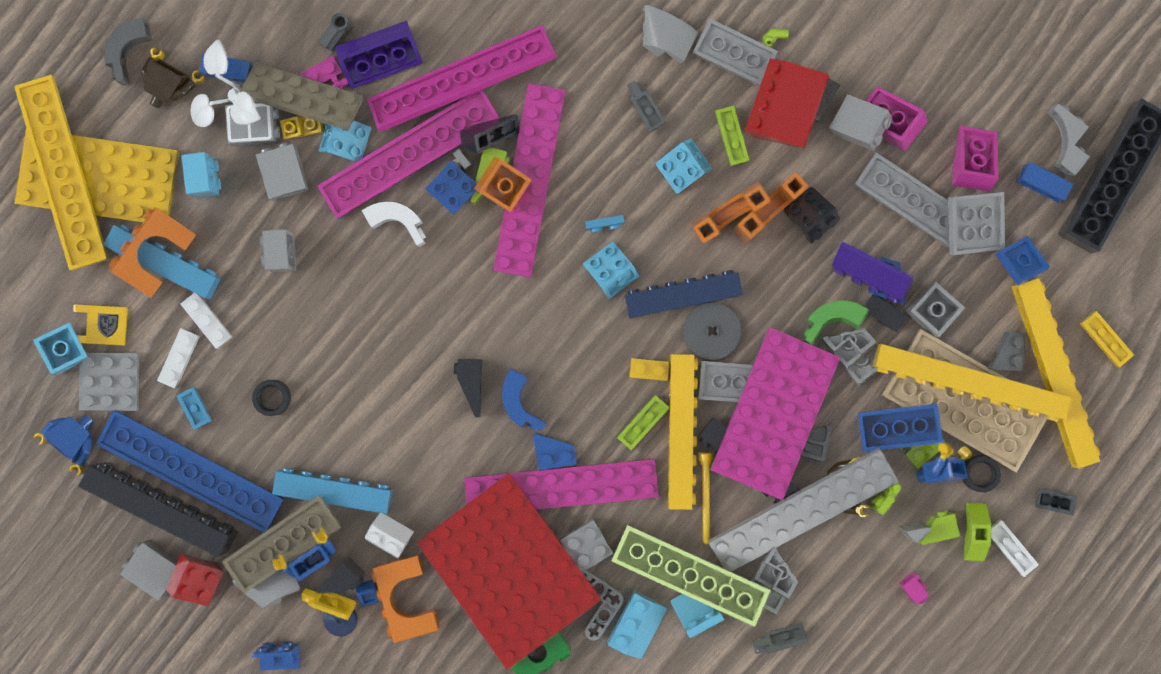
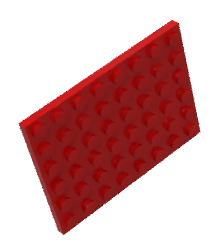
[416,473,601,670]

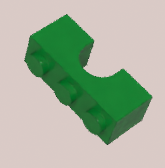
[511,631,571,674]

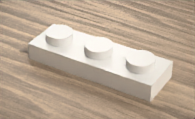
[181,293,233,349]
[157,328,200,388]
[991,519,1039,577]

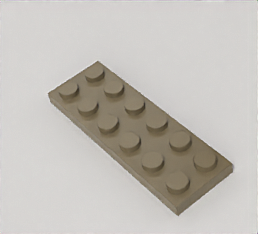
[240,62,363,131]
[222,495,342,593]

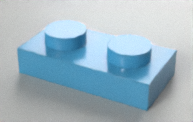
[585,215,624,233]
[176,387,213,430]

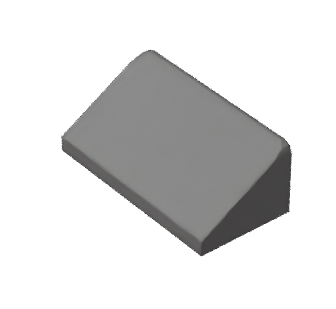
[898,523,930,543]

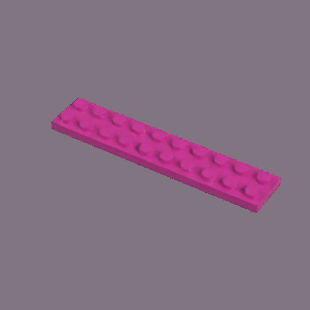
[367,25,557,132]
[493,83,566,278]
[317,90,499,219]
[464,459,659,509]

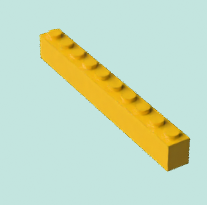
[1011,278,1100,469]
[872,344,1072,422]

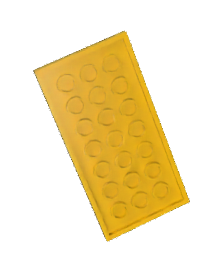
[14,128,179,223]

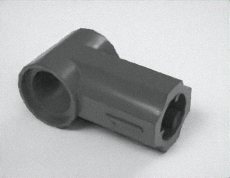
[318,13,352,52]

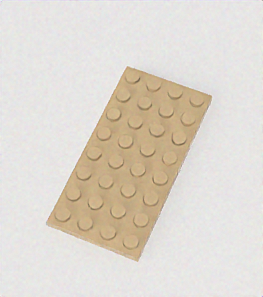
[881,329,1047,472]

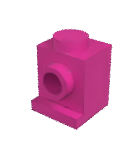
[898,572,929,605]

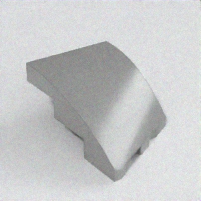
[643,5,698,63]
[822,328,878,386]
[750,547,798,615]
[232,563,300,610]

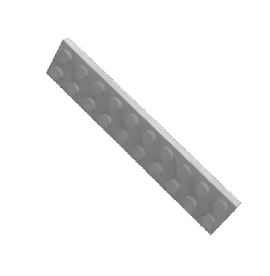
[708,448,899,572]

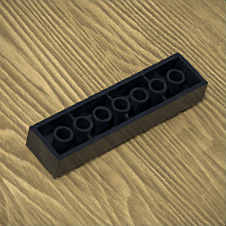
[1058,98,1161,253]
[78,462,238,557]

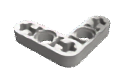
[582,570,623,640]

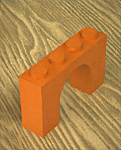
[732,172,809,243]
[693,181,771,244]
[108,207,196,298]
[371,553,440,643]

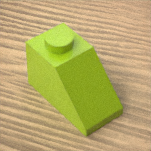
[918,510,960,545]

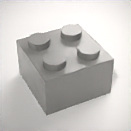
[260,229,296,273]
[905,282,965,337]
[560,518,613,572]

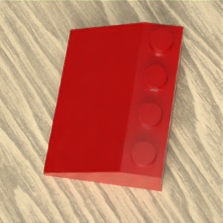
[745,58,830,149]

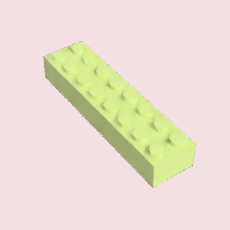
[611,525,771,627]

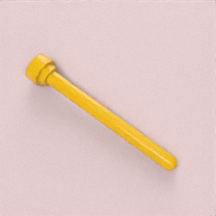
[698,452,713,545]

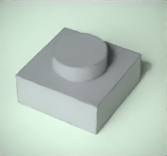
[453,149,472,172]

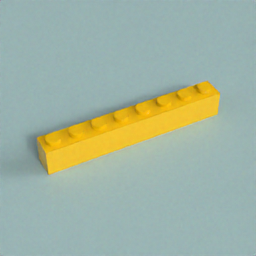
[668,354,698,510]

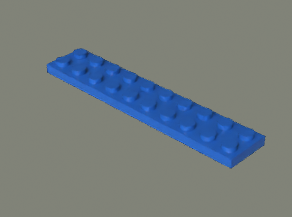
[96,410,285,533]

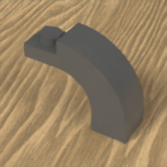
[104,18,152,85]

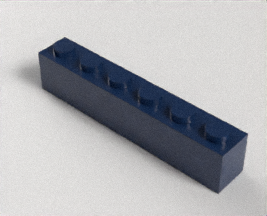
[624,270,743,318]

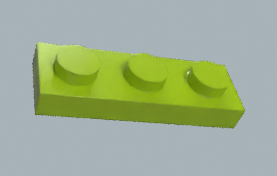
[715,106,750,167]
[617,395,669,450]

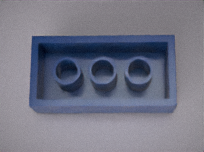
[858,404,943,452]

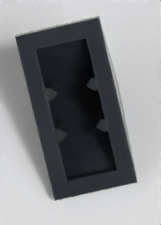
[1036,489,1077,516]

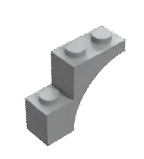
[1047,103,1090,177]

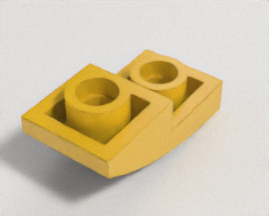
[280,116,324,140]

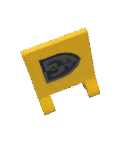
[73,304,128,346]

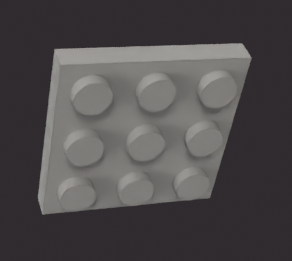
[948,192,1005,255]
[79,353,140,411]

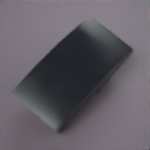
[865,294,907,333]

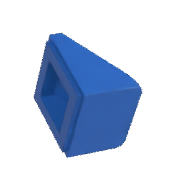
[356,580,381,607]

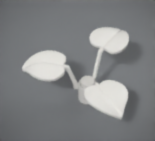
[190,40,261,127]

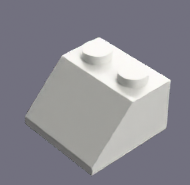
[365,512,414,559]

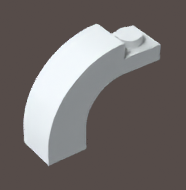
[362,202,426,247]

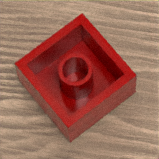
[166,553,224,606]

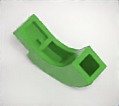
[804,301,869,345]

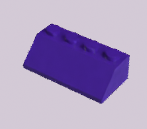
[335,20,423,89]
[832,241,913,303]

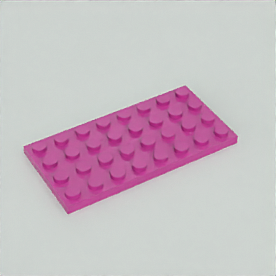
[710,327,840,500]

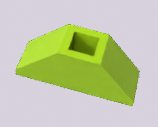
[964,502,992,561]

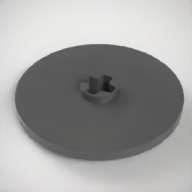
[683,302,741,360]

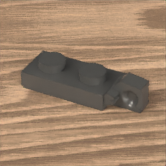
[628,80,667,133]
[753,623,808,654]

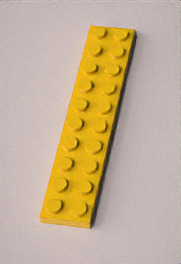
[14,75,109,271]

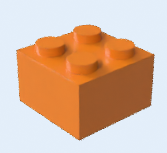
[474,156,532,212]

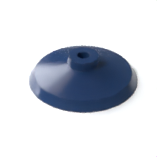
[323,609,358,637]

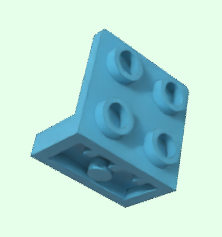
[319,120,371,162]
[656,138,713,194]
[583,242,640,299]
[670,594,724,638]

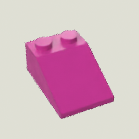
[866,86,928,151]
[952,126,999,192]

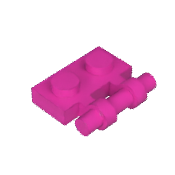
[300,56,349,89]

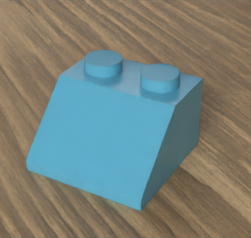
[33,322,88,375]

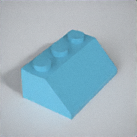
[607,590,668,659]

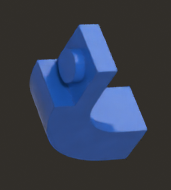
[502,368,546,431]

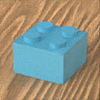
[181,152,221,199]

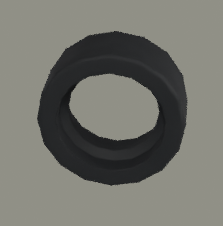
[252,380,291,416]
[962,455,1001,493]

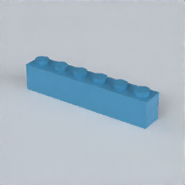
[103,224,221,299]
[272,467,393,514]

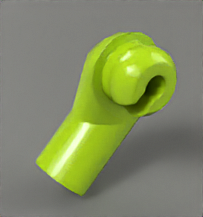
[762,28,789,47]

